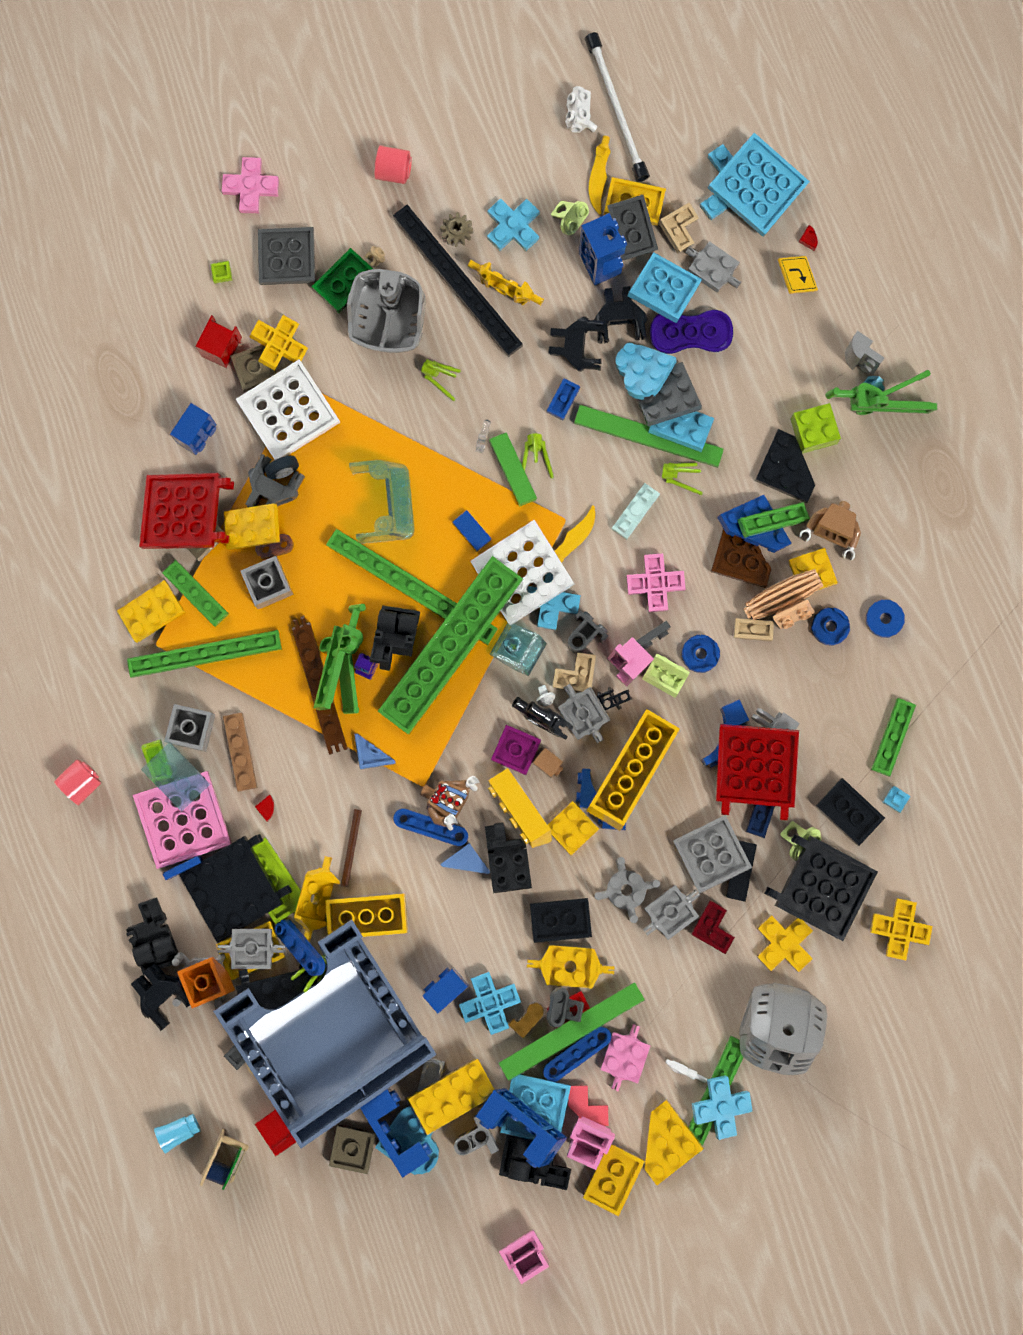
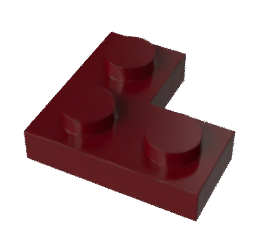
[691,900,735,954]

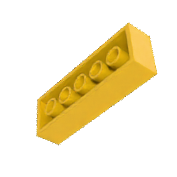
[586,709,680,831]

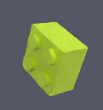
[790,403,841,454]

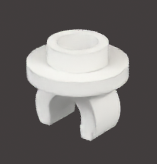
[536,685,555,706]

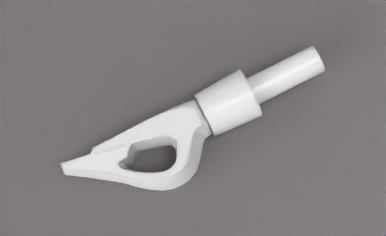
[666,1059,707,1083]

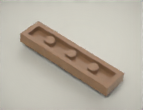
[223,712,258,792]

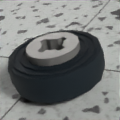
[265,456,299,479]

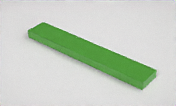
[688,1036,743,1154]

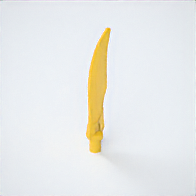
[589,135,611,215]
[554,505,595,563]

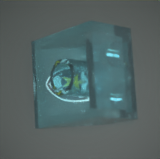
[490,623,547,676]

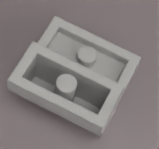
[845,330,884,375]

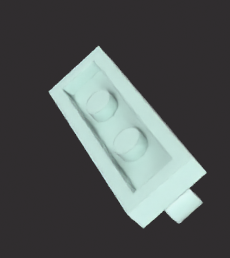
[612,483,660,540]

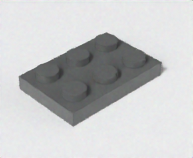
[607,195,658,261]

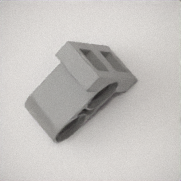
[454,1113,499,1156]

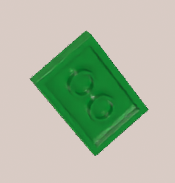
[312,248,373,313]

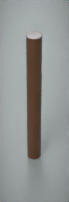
[341,809,362,887]

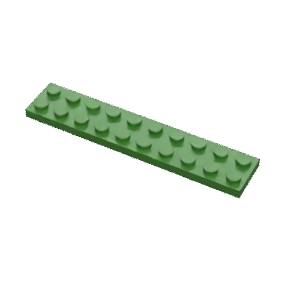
[378,556,524,735]

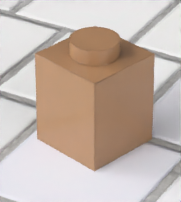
[533,748,563,778]

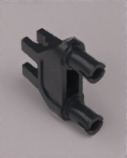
[594,286,648,344]
[549,316,605,372]
[512,697,574,740]
[131,963,190,1032]

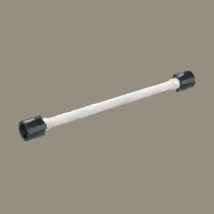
[585,32,650,182]

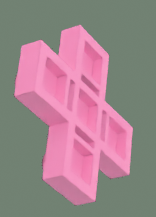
[222,157,279,214]
[626,553,686,612]

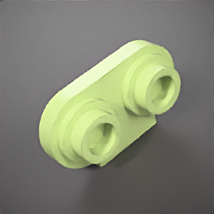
[551,201,589,235]
[780,821,821,861]

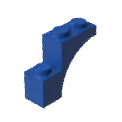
[701,699,749,768]
[576,768,626,830]

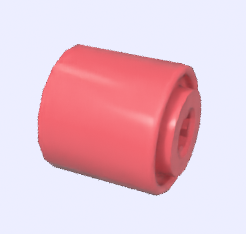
[375,146,412,184]
[54,759,101,806]

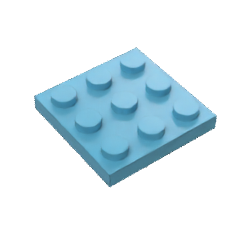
[628,252,702,323]
[500,1074,571,1140]

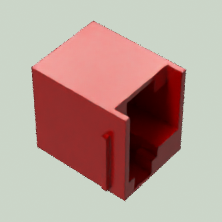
[195,315,242,368]
[254,1109,296,1157]

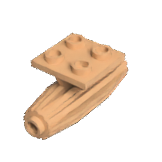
[744,569,823,629]

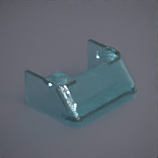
[349,460,415,544]

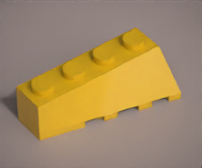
[488,768,552,848]

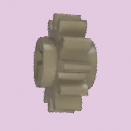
[440,212,473,247]

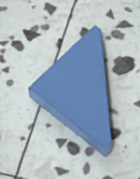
[354,734,396,770]
[440,843,490,874]

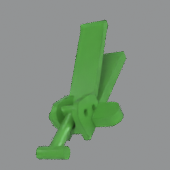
[825,370,937,415]
[314,604,366,714]

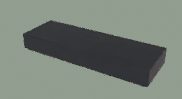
[726,840,757,902]

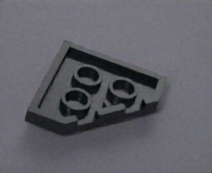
[755,429,815,503]

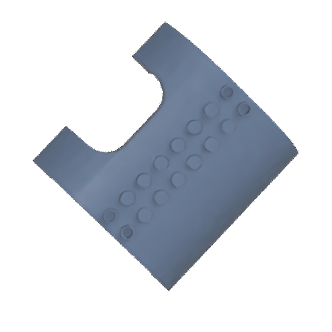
[213,920,437,1148]

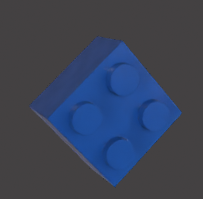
[170,403,217,455]
[422,967,469,1014]

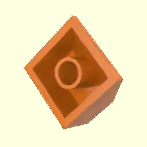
[177,957,235,1009]

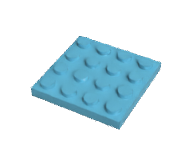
[707,133,810,237]

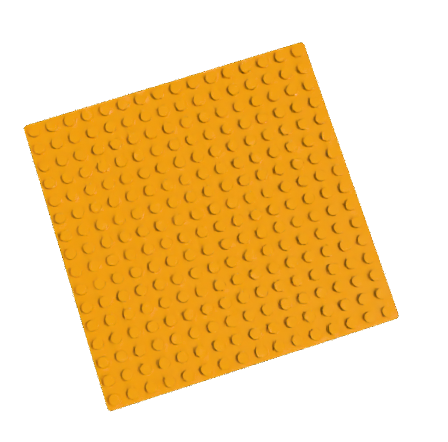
[156,394,566,787]

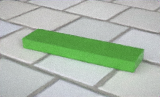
[489,432,537,507]
[737,502,810,538]
[162,560,229,627]
[871,698,916,777]

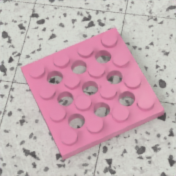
[133,771,232,869]

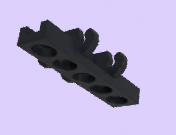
[597,687,632,713]

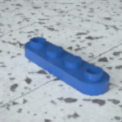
[393,809,468,846]
[275,919,325,976]
[543,1026,611,1082]

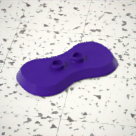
[650,310,733,354]

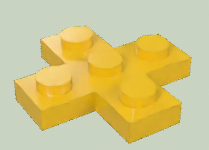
[249,315,308,371]
[870,898,933,961]
[756,915,813,972]

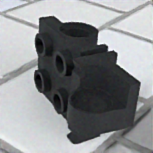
[370,605,420,671]
[485,822,532,894]
[126,897,179,975]
[499,1135,571,1190]

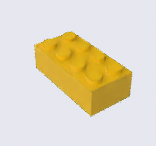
[325,894,408,937]
[406,1059,494,1135]

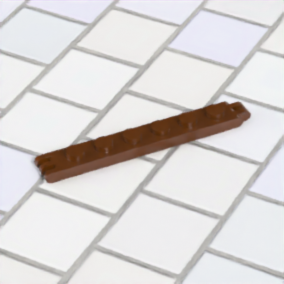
[292,616,348,755]

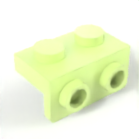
[642,654,690,698]

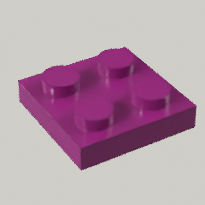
[491,725,541,775]

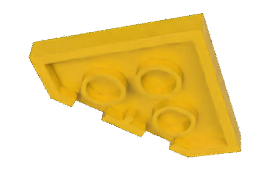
[645,1099,704,1185]

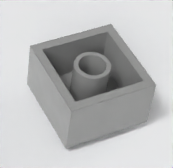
[241,556,294,609]
[164,704,215,752]

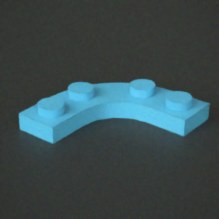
[700,144,733,220]

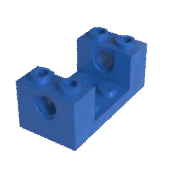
[579,213,627,286]
[360,1088,433,1178]
[476,1088,567,1168]

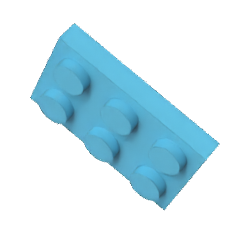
[648,411,714,452]

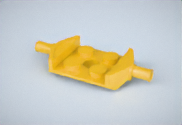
[468,260,544,306]
[294,856,340,942]
[527,945,615,989]

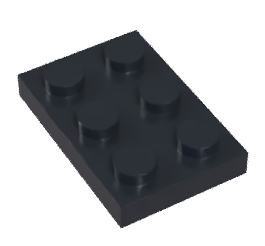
[815,778,885,846]
[530,898,592,943]

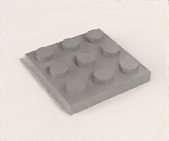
[673,815,752,894]

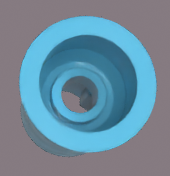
[154,1114,201,1154]

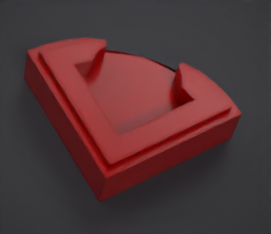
[799,225,818,251]
[255,795,274,822]

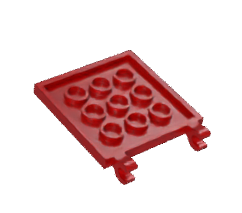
[139,473,234,549]
[716,724,800,821]

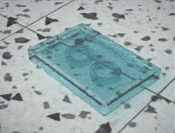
[141,742,210,812]

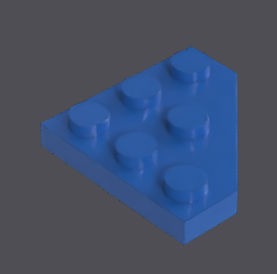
[717,495,792,553]

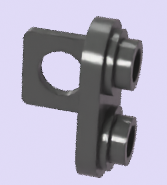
[546,987,584,1027]

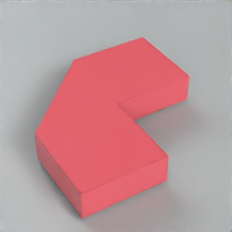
[568,1085,609,1126]

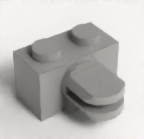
[751,708,800,730]

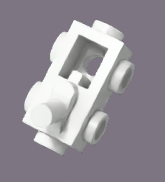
[565,86,598,133]

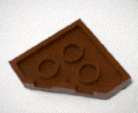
[711,529,771,588]

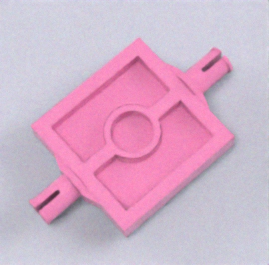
[601,1024,651,1091]

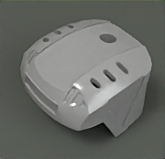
[347,269,426,353]
[739,983,828,1075]

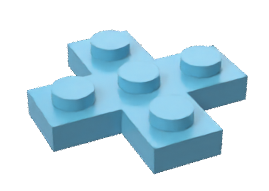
[487,198,540,251]
[527,573,581,630]
[459,972,521,1035]
[691,1075,753,1140]

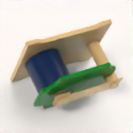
[200,1128,249,1190]

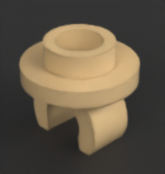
[365,246,385,267]

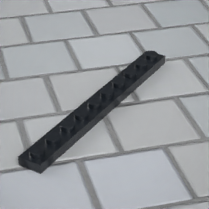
[393,204,523,357]

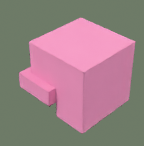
[607,637,654,687]
[567,1116,615,1170]
[499,1229,549,1284]

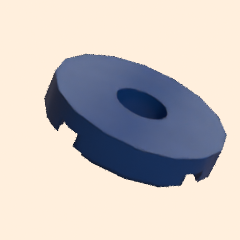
[866,600,905,638]
[811,608,850,646]
[682,635,720,673]

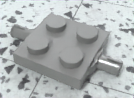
[685,241,741,293]
[558,683,611,744]
[643,885,700,940]
[218,929,286,969]

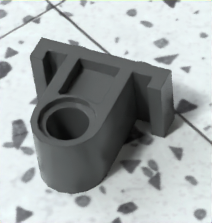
[568,610,608,653]

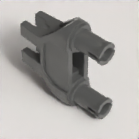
[245,454,305,507]

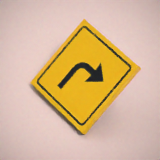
[777,256,818,294]

